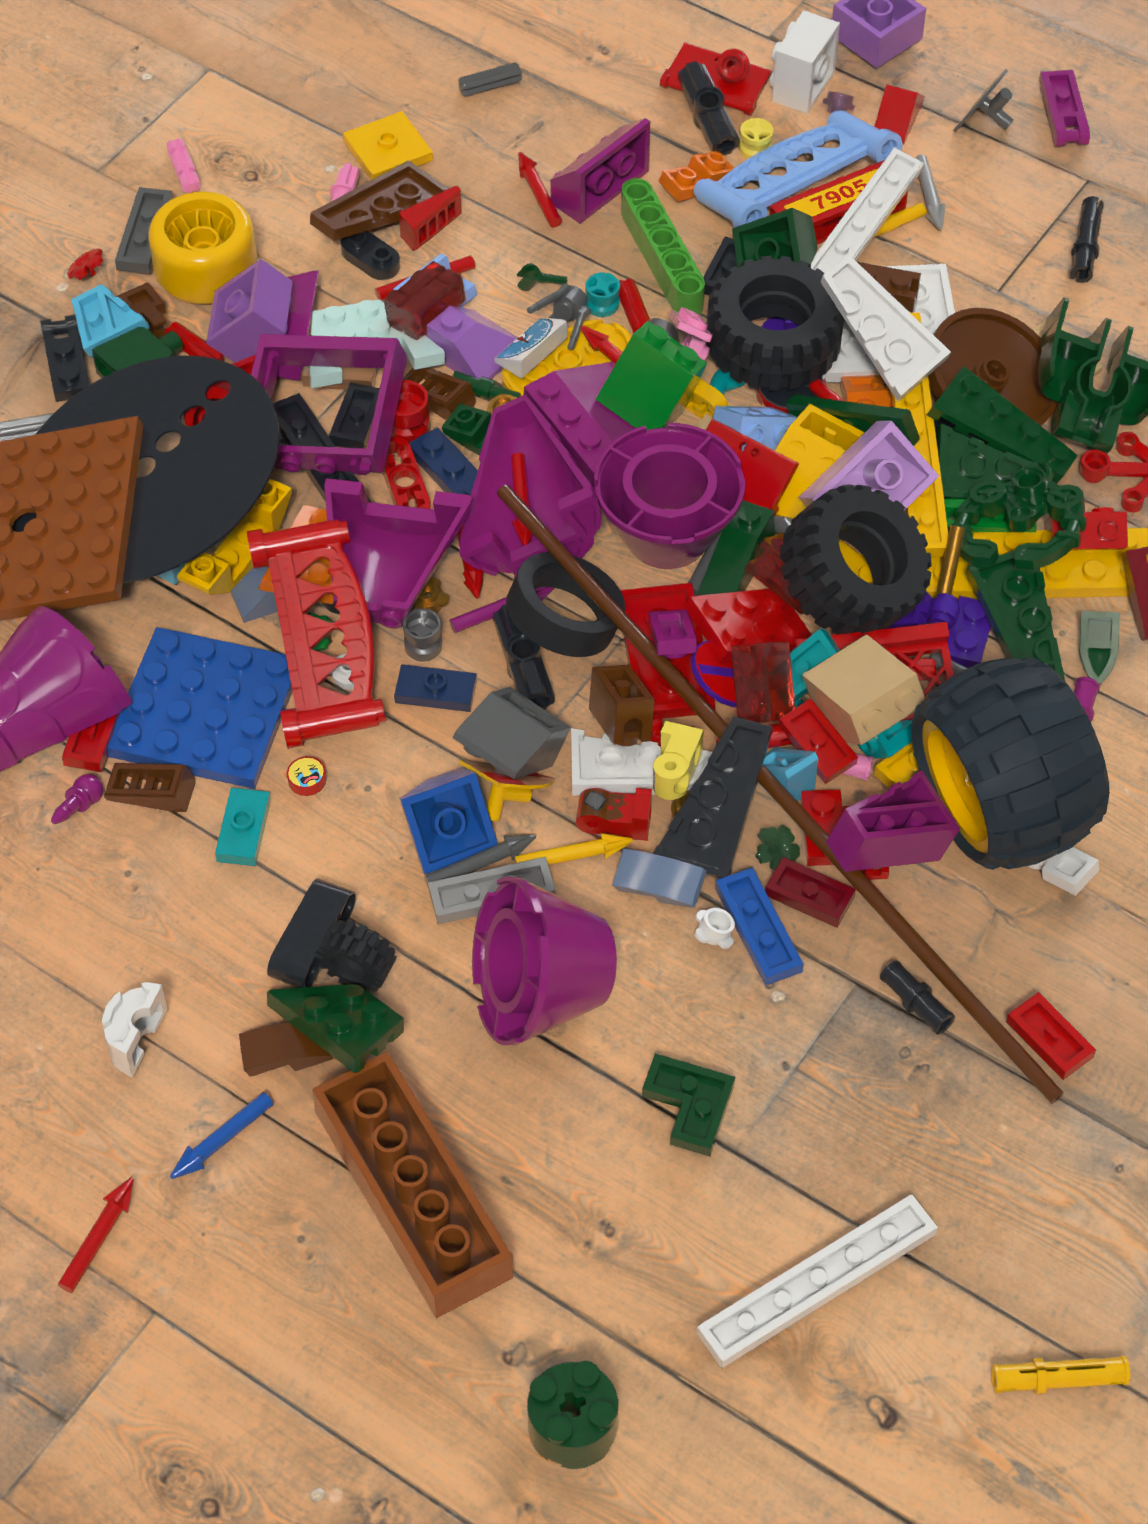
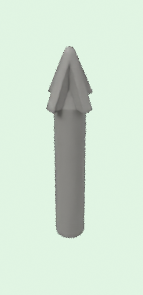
[915,154,945,230]

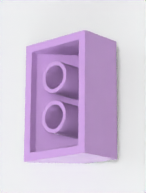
[799,421,939,554]

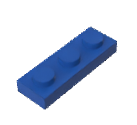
[715,867,804,986]

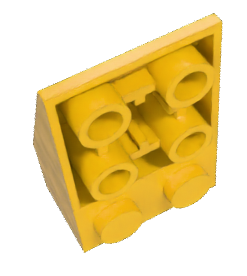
[775,404,864,519]

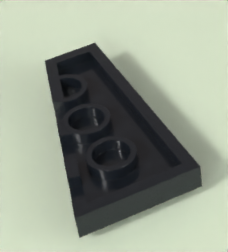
[653,717,773,879]

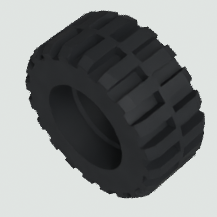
[706,256,844,392]
[780,484,932,634]

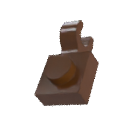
[117,282,167,339]

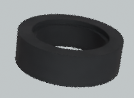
[506,552,625,657]

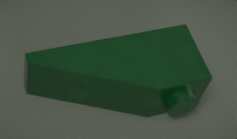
[697,501,775,596]

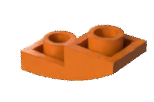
[658,151,734,201]

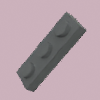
[115,187,173,274]

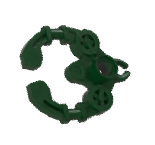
[948,462,1087,570]

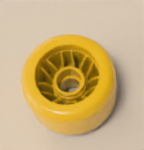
[148,191,257,304]

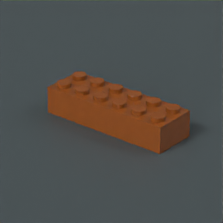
[312,1052,513,1319]

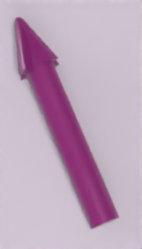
[449,587,555,633]

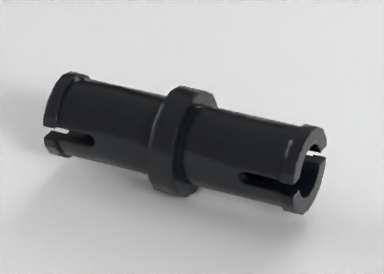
[880,960,955,1035]

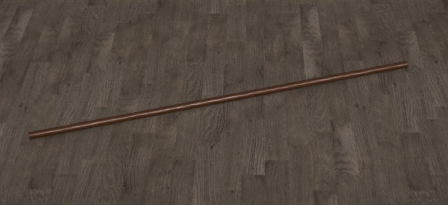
[497,485,1064,1104]

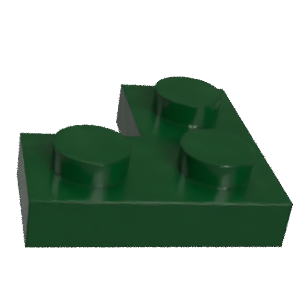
[642,1053,736,1157]

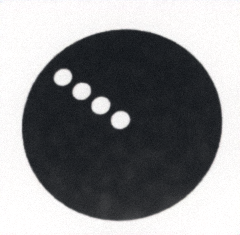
[12,356,280,583]

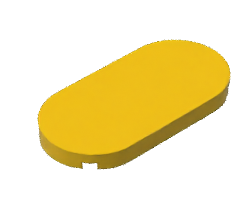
[502,319,632,396]

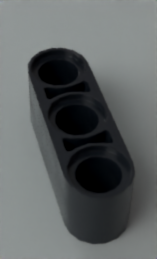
[267,878,356,988]

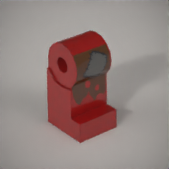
[575,788,652,841]

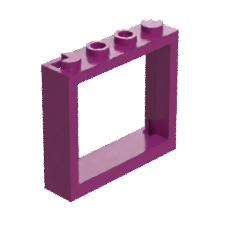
[251,334,407,475]

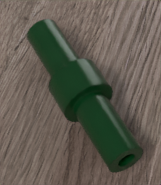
[452,371,521,401]

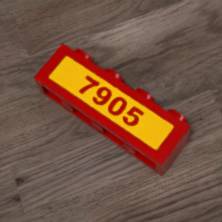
[770,160,908,245]

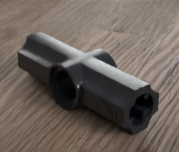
[678,61,740,155]
[493,605,555,710]

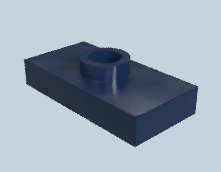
[394,664,477,712]

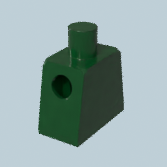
[92,327,183,378]

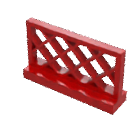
[792,622,954,721]

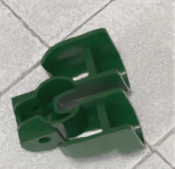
[1038,297,1148,454]

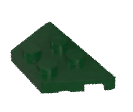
[267,984,404,1073]

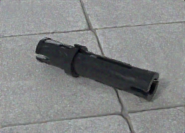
[1070,196,1104,283]

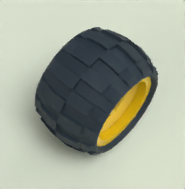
[911,657,1110,870]

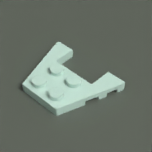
[310,299,445,389]

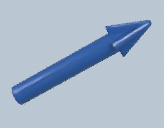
[170,1092,273,1179]

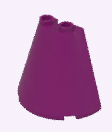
[324,478,473,628]

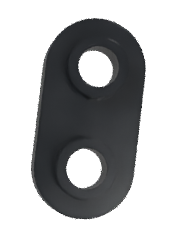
[340,231,400,280]

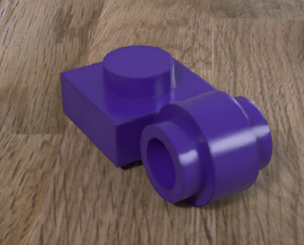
[887,591,960,630]

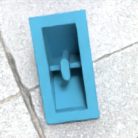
[758,747,818,801]

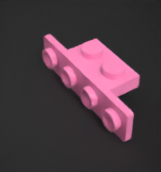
[668,307,713,361]

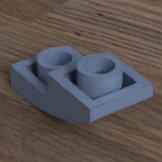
[612,848,707,908]

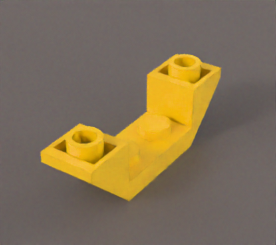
[177,478,292,595]

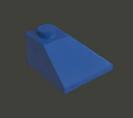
[399,766,498,874]

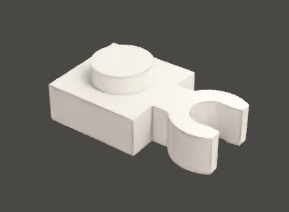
[1028,847,1099,896]

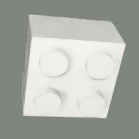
[770,11,840,114]

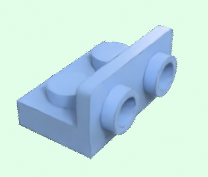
[713,406,797,451]

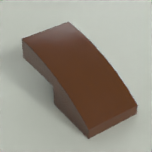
[239,1022,334,1077]

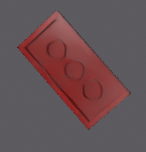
[620,583,715,719]

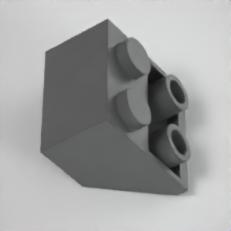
[453,687,571,779]

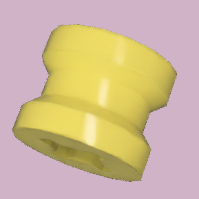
[739,118,774,159]

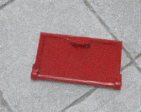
[660,42,772,116]
[706,419,799,516]

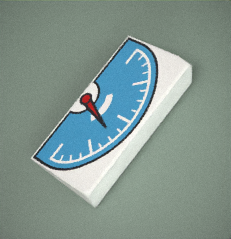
[494,318,567,379]

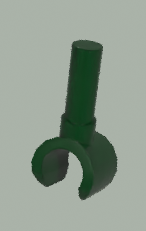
[516,263,567,291]

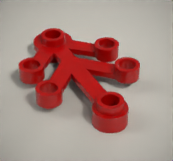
[1079,432,1148,513]

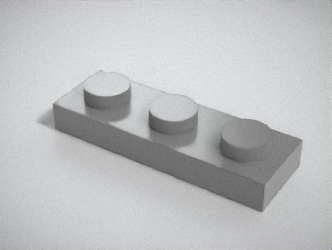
[428,857,556,924]

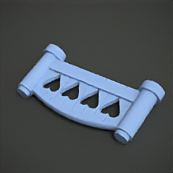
[694,110,903,228]

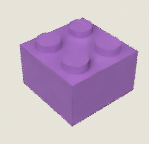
[832,0,926,68]
[206,259,293,363]

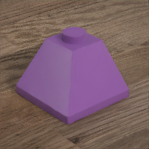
[427,305,518,379]

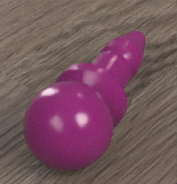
[51,774,104,824]

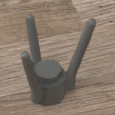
[527,283,590,351]

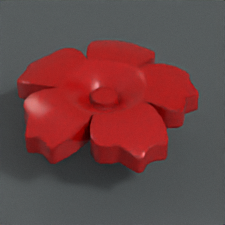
[67,248,104,280]

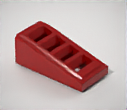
[399,185,462,251]

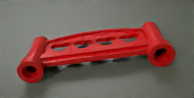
[247,519,386,749]

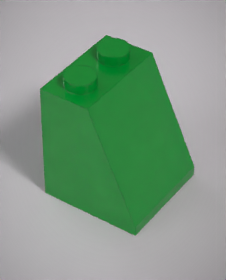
[595,321,707,430]

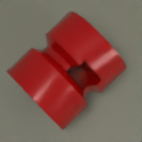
[391,380,430,442]

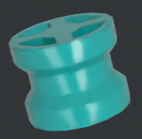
[585,272,620,317]

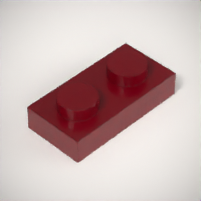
[765,857,856,928]

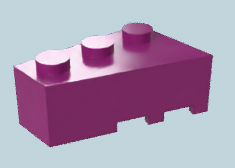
[826,770,960,872]

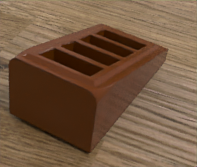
[402,367,476,420]
[104,763,195,812]

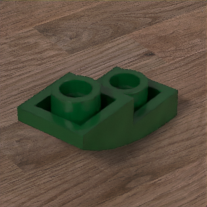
[441,403,491,455]

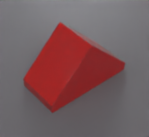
[874,84,925,144]

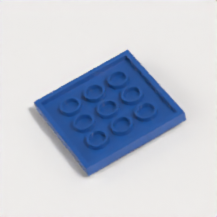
[107,627,293,789]

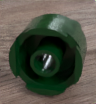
[527,1361,618,1469]

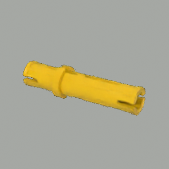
[991,1356,1130,1395]

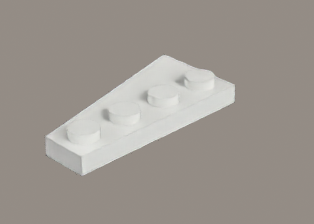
[821,254,951,402]
[571,728,712,796]

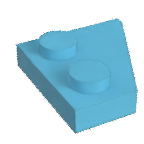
[71,284,150,357]

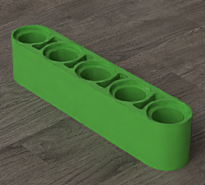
[621,178,705,315]

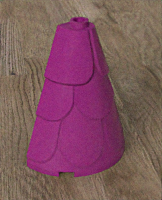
[459,394,601,579]
[0,606,133,771]

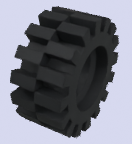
[315,920,397,992]

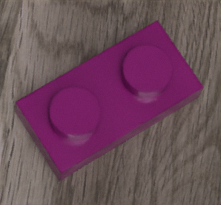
[649,609,697,658]

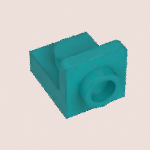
[858,720,913,758]

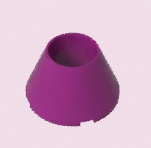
[594,423,746,569]
[472,877,617,1045]

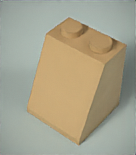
[802,635,925,745]

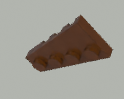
[310,160,451,241]

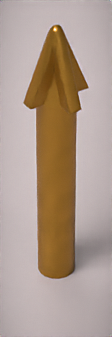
[935,525,965,598]

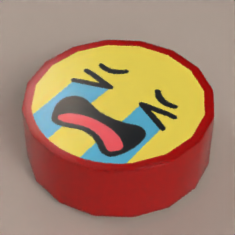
[286,756,327,796]

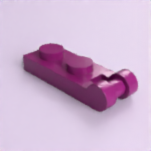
[1039,70,1090,147]

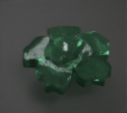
[755,825,800,870]

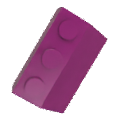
[550,118,651,224]

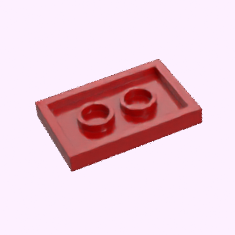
[685,588,812,662]

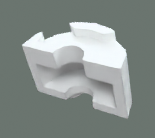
[102,982,168,1078]

